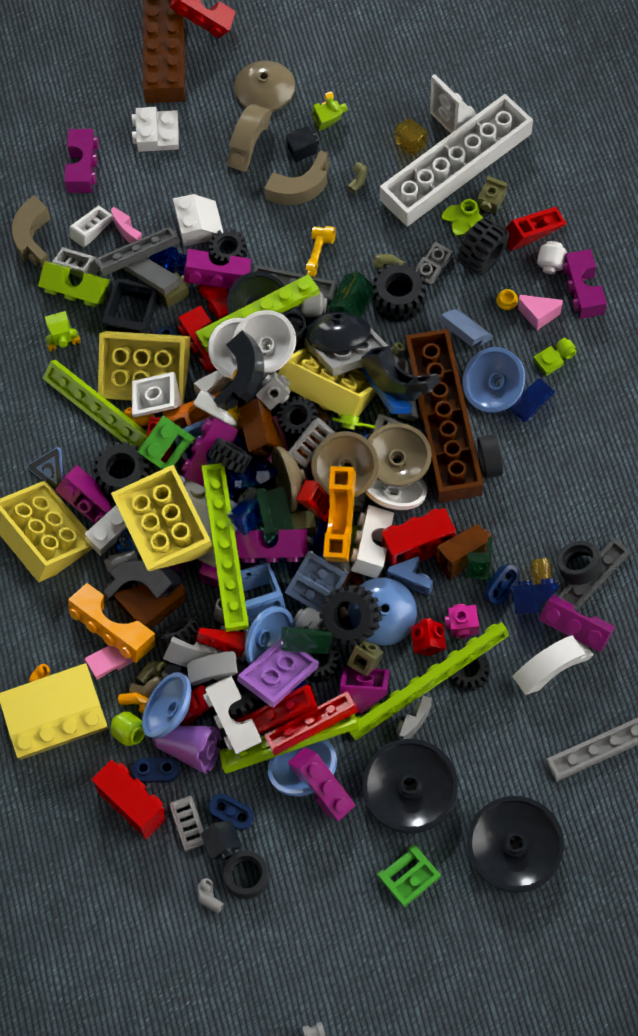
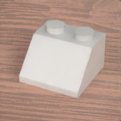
[173,194,223,247]

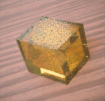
[395,117,428,156]

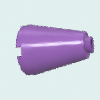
[154,726,222,773]

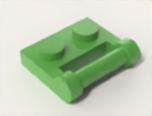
[137,416,196,470]
[376,844,441,908]

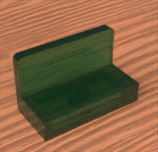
[328,272,372,317]
[256,487,294,537]
[466,537,492,580]
[281,627,332,654]

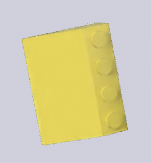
[98,331,190,404]
[278,347,376,417]
[111,465,214,572]
[0,480,93,582]
[0,663,109,760]

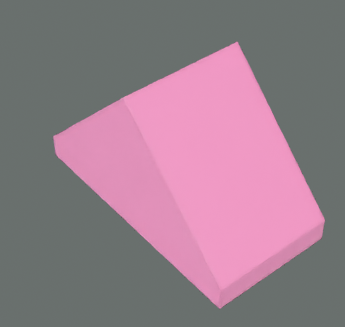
[518,295,563,330]

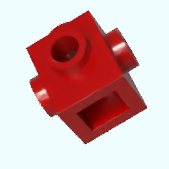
[411,618,446,657]

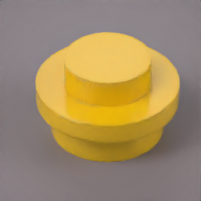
[496,289,518,310]

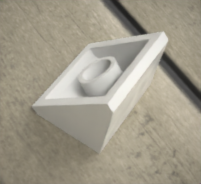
[132,372,183,417]

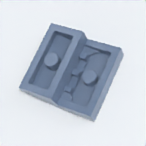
[439,309,493,347]
[285,551,348,613]

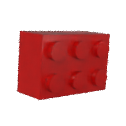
[382,508,456,567]
[91,759,166,840]

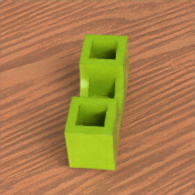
[38,261,110,307]

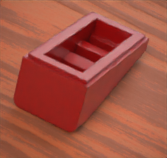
[296,480,330,522]
[196,628,245,657]
[179,685,209,726]

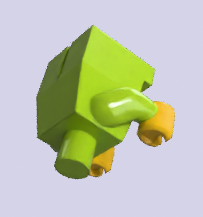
[311,91,348,131]
[45,311,80,351]

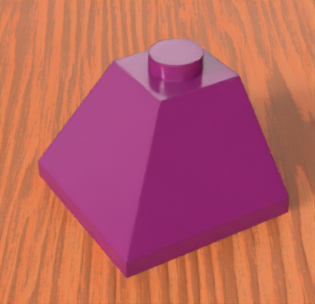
[340,666,389,714]

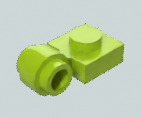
[533,338,577,376]

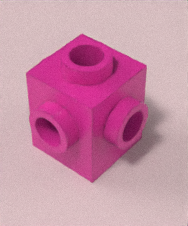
[444,604,479,639]

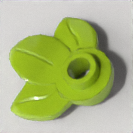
[442,199,483,236]
[332,414,376,431]

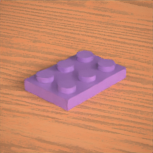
[237,636,319,708]

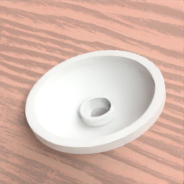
[232,310,296,374]
[208,318,271,380]
[365,478,427,510]

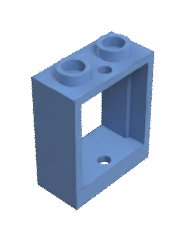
[241,562,286,624]

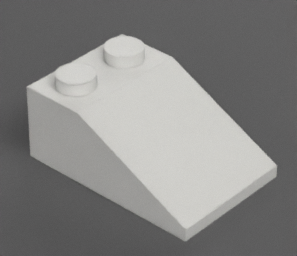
[430,74,476,133]

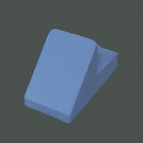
[387,557,433,596]

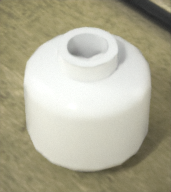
[537,241,567,274]

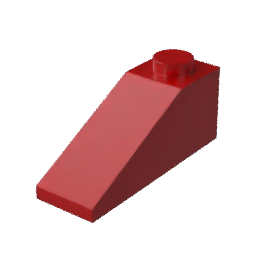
[504,207,567,251]

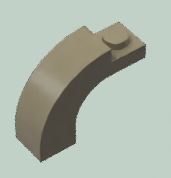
[226,104,273,172]
[264,150,330,205]
[12,195,51,269]

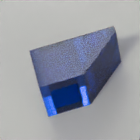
[513,578,561,614]

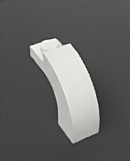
[512,636,593,695]

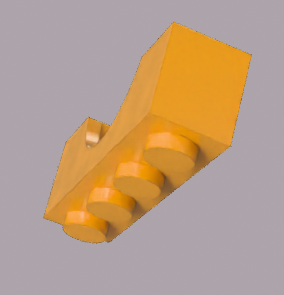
[323,466,356,562]
[68,583,155,663]

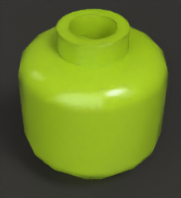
[110,712,145,746]

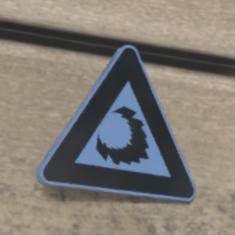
[27,447,64,490]

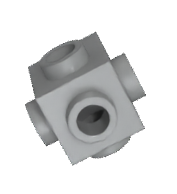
[255,372,290,410]

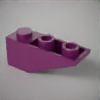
[55,465,112,524]

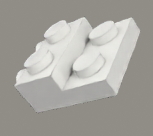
[132,107,179,152]

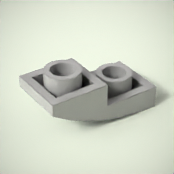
[416,242,454,285]
[163,637,217,667]
[187,651,238,686]
[396,696,432,740]

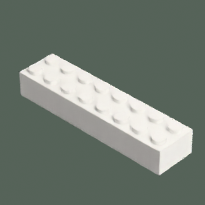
[380,94,533,227]

